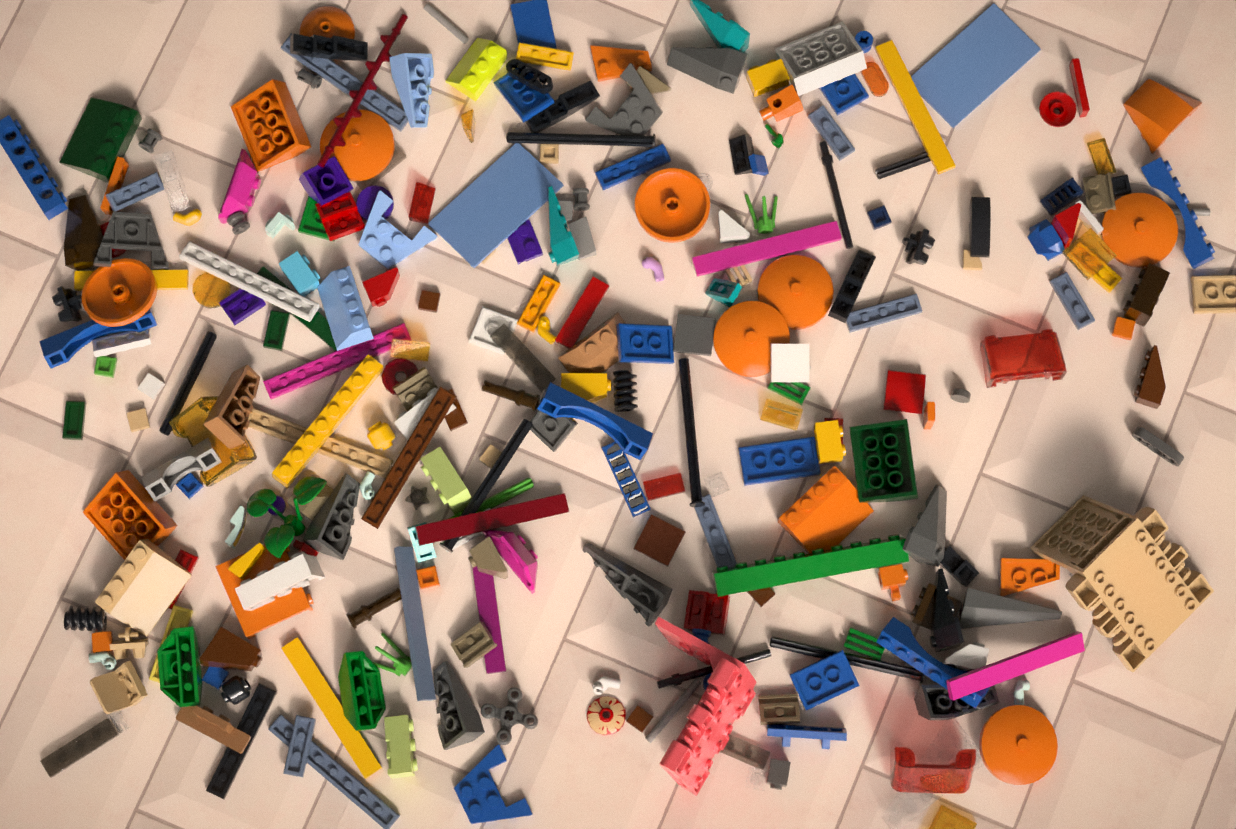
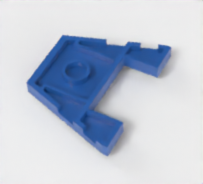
[454,745,533,824]

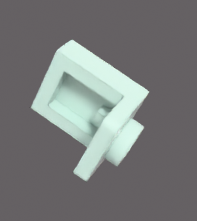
[265,212,295,239]

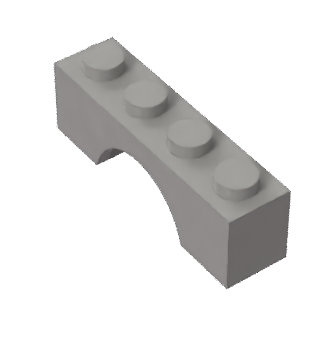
[142,438,222,501]

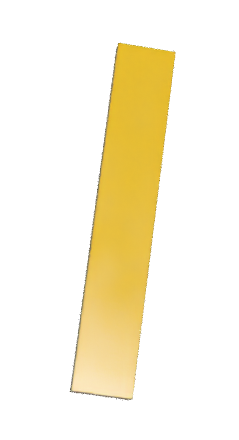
[74,270,189,291]

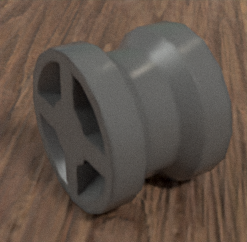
[227,212,250,235]

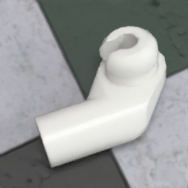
[592,676,621,695]

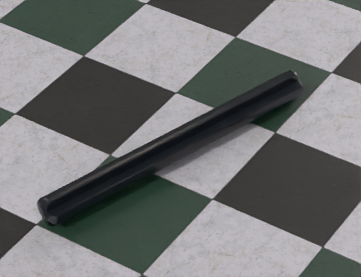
[159,331,217,436]

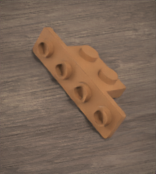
[175,705,251,754]

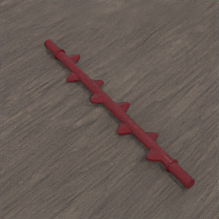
[317,14,408,167]

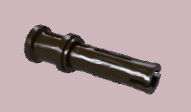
[482,380,540,411]
[346,588,402,629]

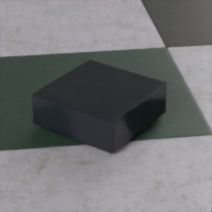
[1111,175,1132,197]

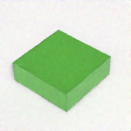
[94,356,117,378]

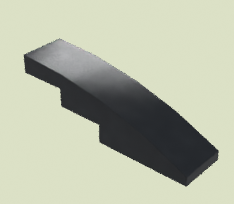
[290,33,368,61]
[525,80,600,133]
[828,250,876,323]

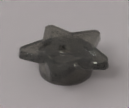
[405,486,430,510]

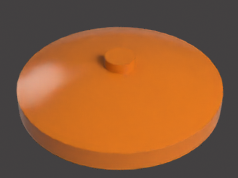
[320,109,395,181]
[635,168,710,243]
[1101,193,1178,268]
[757,255,834,330]
[82,258,157,327]
[713,301,790,377]
[979,705,1058,785]

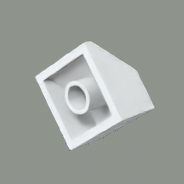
[943,642,989,671]

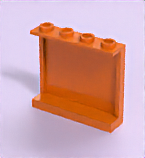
[215,544,314,639]

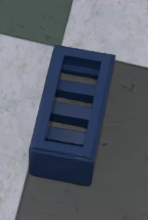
[1040,178,1083,216]

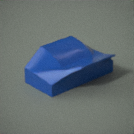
[1027,219,1065,261]

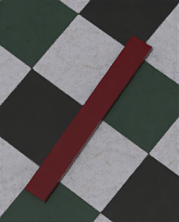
[415,493,569,546]

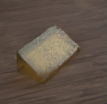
[460,109,476,143]
[390,338,430,361]
[760,399,803,431]

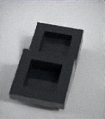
[939,546,979,587]

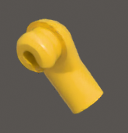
[173,209,202,226]
[538,316,556,344]

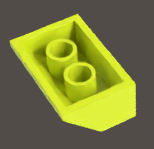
[445,38,508,102]

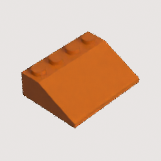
[231,79,312,172]
[778,466,874,553]
[83,470,178,560]

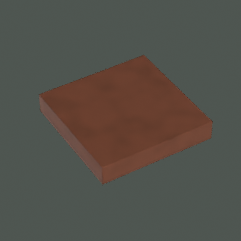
[633,514,686,567]

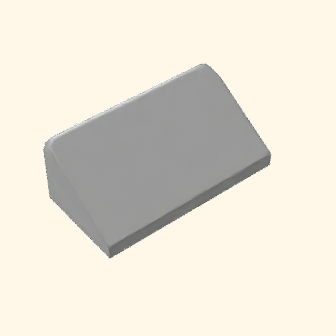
[568,217,596,260]

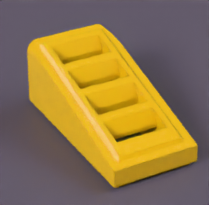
[228,543,266,580]

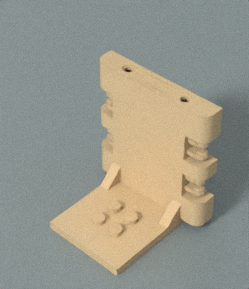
[1030,495,1214,672]

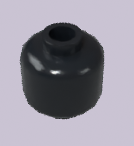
[221,675,251,705]

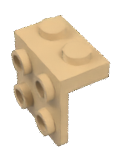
[90,660,148,714]

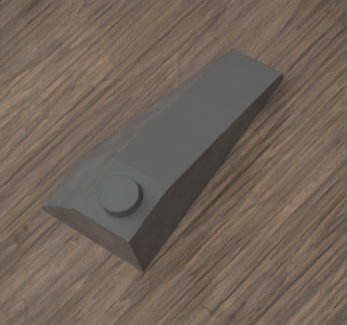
[303,474,360,560]
[903,484,947,567]
[914,685,999,720]

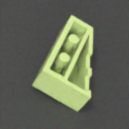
[420,447,472,515]
[384,715,418,778]

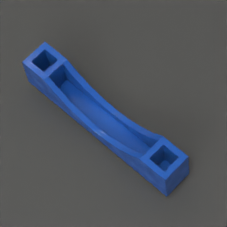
[1141,157,1215,269]
[39,307,157,369]
[537,382,653,460]
[877,617,991,709]

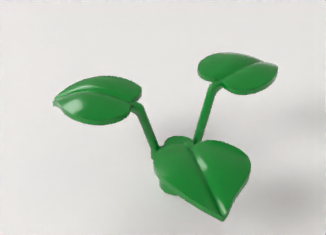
[247,476,327,559]

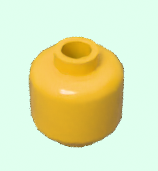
[367,421,395,450]

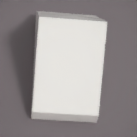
[718,210,750,243]

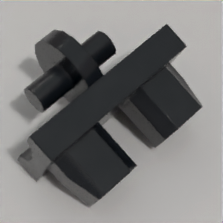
[902,229,935,265]
[52,286,82,322]

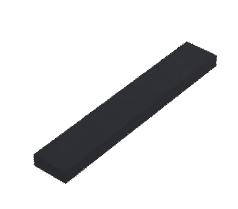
[206,683,277,800]

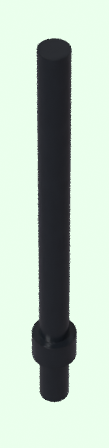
[819,141,853,249]
[657,649,771,689]

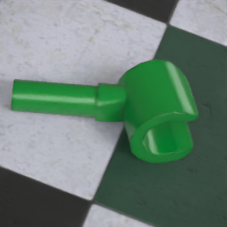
[765,124,784,148]

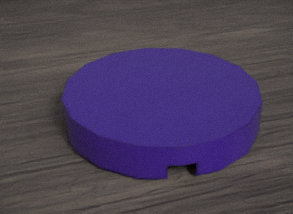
[356,185,394,221]

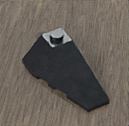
[929,569,964,652]

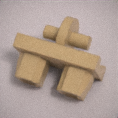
[110,627,149,660]

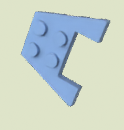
[358,190,437,269]

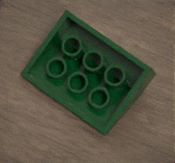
[59,97,142,183]
[849,419,918,503]

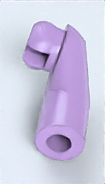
[642,257,665,282]

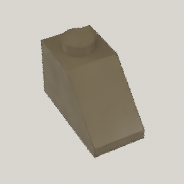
[627,66,672,94]

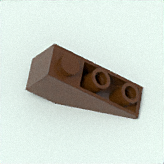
[1134,345,1166,409]

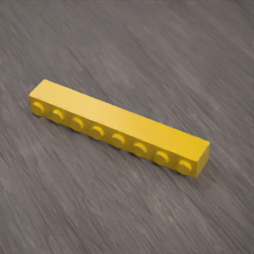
[272,354,383,489]

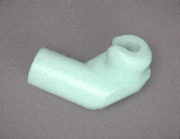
[359,471,376,500]

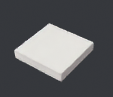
[469,307,518,355]
[770,344,809,382]

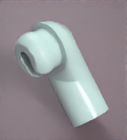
[89,651,116,670]
[1014,679,1030,705]

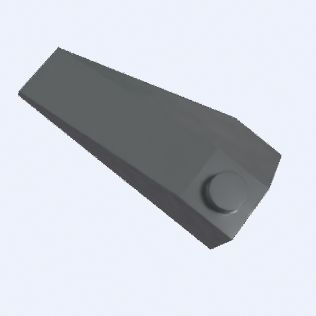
[667,47,748,94]
[433,661,485,750]

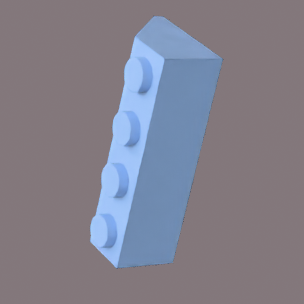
[317,266,374,351]

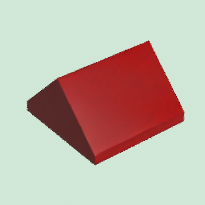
[1051,203,1082,250]

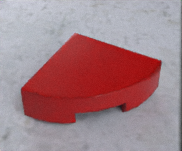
[293,540,319,556]

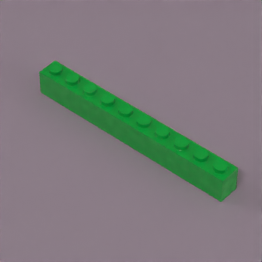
[712,534,909,597]

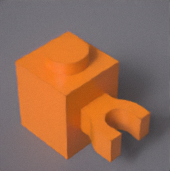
[877,564,908,602]

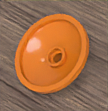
[299,6,355,39]

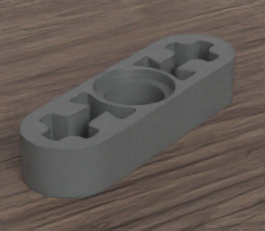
[1132,426,1184,467]

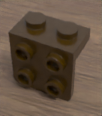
[911,583,962,630]

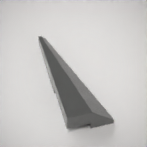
[582,543,673,626]
[959,588,1062,629]

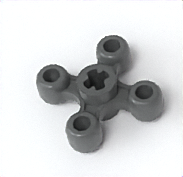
[481,687,538,745]

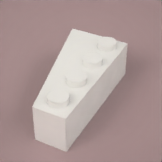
[235,553,325,611]

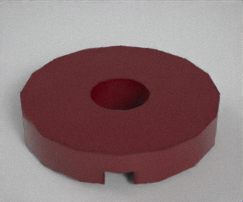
[382,358,418,396]

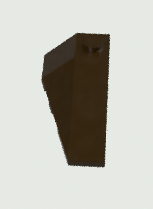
[64,195,103,271]

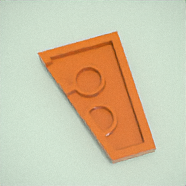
[590,45,652,82]
[1000,558,1060,597]

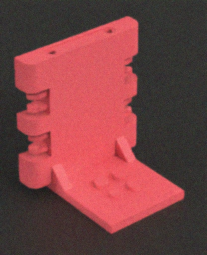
[655,617,757,796]

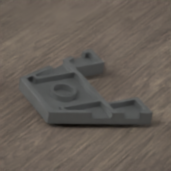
[585,63,663,136]
[93,212,169,270]

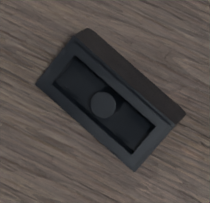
[729,134,754,175]

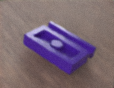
[507,220,543,265]
[219,288,266,326]

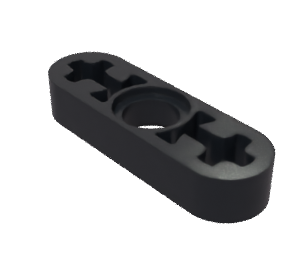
[506,59,553,94]

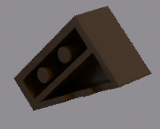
[1123,263,1170,327]

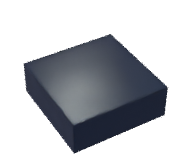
[867,205,892,230]

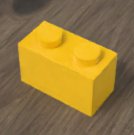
[746,59,790,97]
[813,420,846,464]

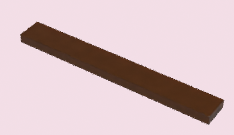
[361,386,457,529]

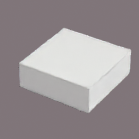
[137,373,165,400]

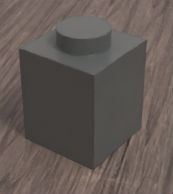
[766,759,791,790]

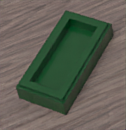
[263,310,290,351]
[62,401,86,440]

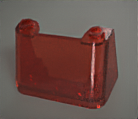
[980,329,1067,388]
[890,747,976,794]

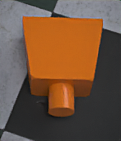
[759,84,804,122]

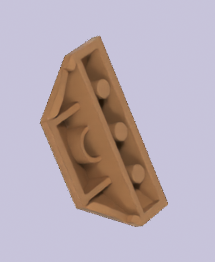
[558,312,626,373]

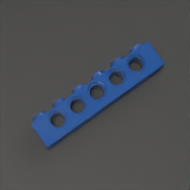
[0,115,68,220]

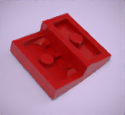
[315,192,365,241]
[883,370,926,414]
[683,590,730,635]

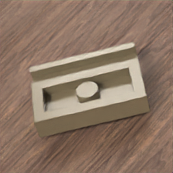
[1083,173,1116,214]
[392,367,438,411]
[450,622,497,668]
[758,694,800,725]

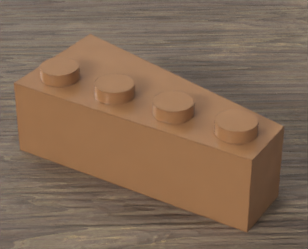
[203,365,260,449]

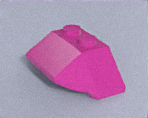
[218,149,261,224]
[483,530,538,594]

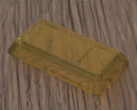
[1087,138,1117,175]

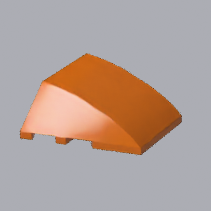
[1123,78,1202,154]

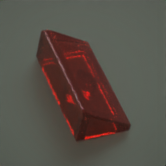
[409,182,436,224]

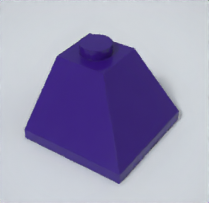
[299,156,354,206]

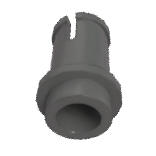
[297,69,322,89]

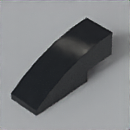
[969,197,991,258]

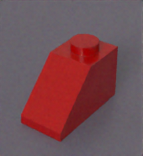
[362,267,400,307]

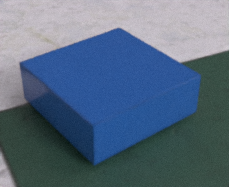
[749,154,769,176]
[176,472,204,500]
[202,667,229,690]

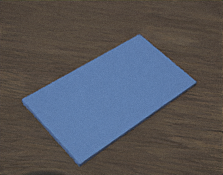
[911,3,1041,128]
[428,143,564,268]

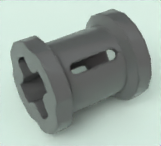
[138,129,162,153]
[573,188,590,211]

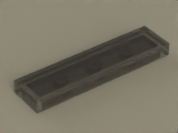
[490,324,556,392]
[40,718,119,778]
[720,735,771,771]

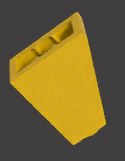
[561,373,611,403]

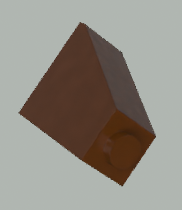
[199,627,263,671]

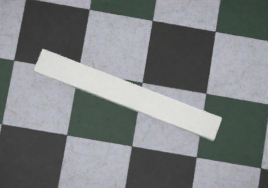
[179,241,320,322]

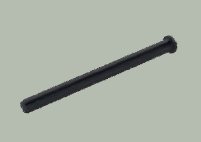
[506,132,656,149]
[679,358,705,507]
[439,419,533,553]
[770,636,924,684]

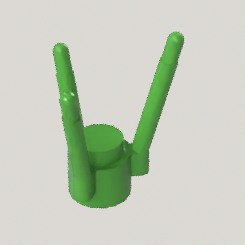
[745,194,778,234]
[374,633,412,677]

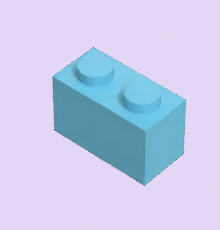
[278,251,320,297]

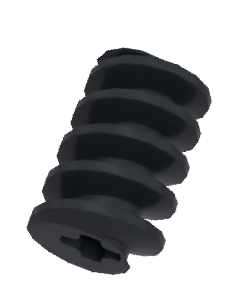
[613,370,638,412]
[64,606,107,632]

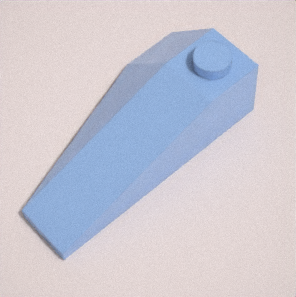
[389,53,434,128]

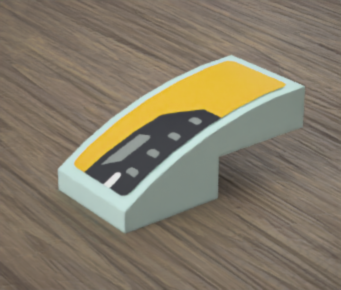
[225,505,247,549]

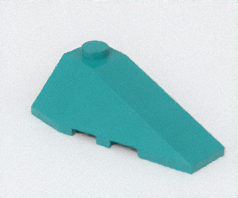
[690,0,750,52]
[548,186,579,266]

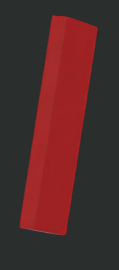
[555,277,609,349]

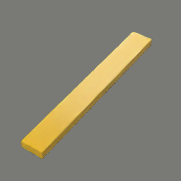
[875,40,955,174]
[281,637,382,779]

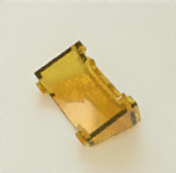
[169,396,257,487]

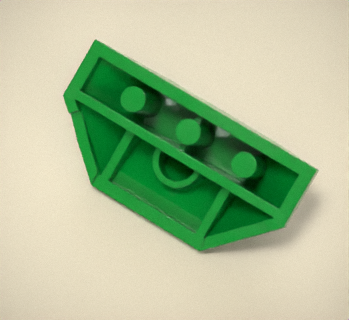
[157,626,203,707]
[338,651,386,731]

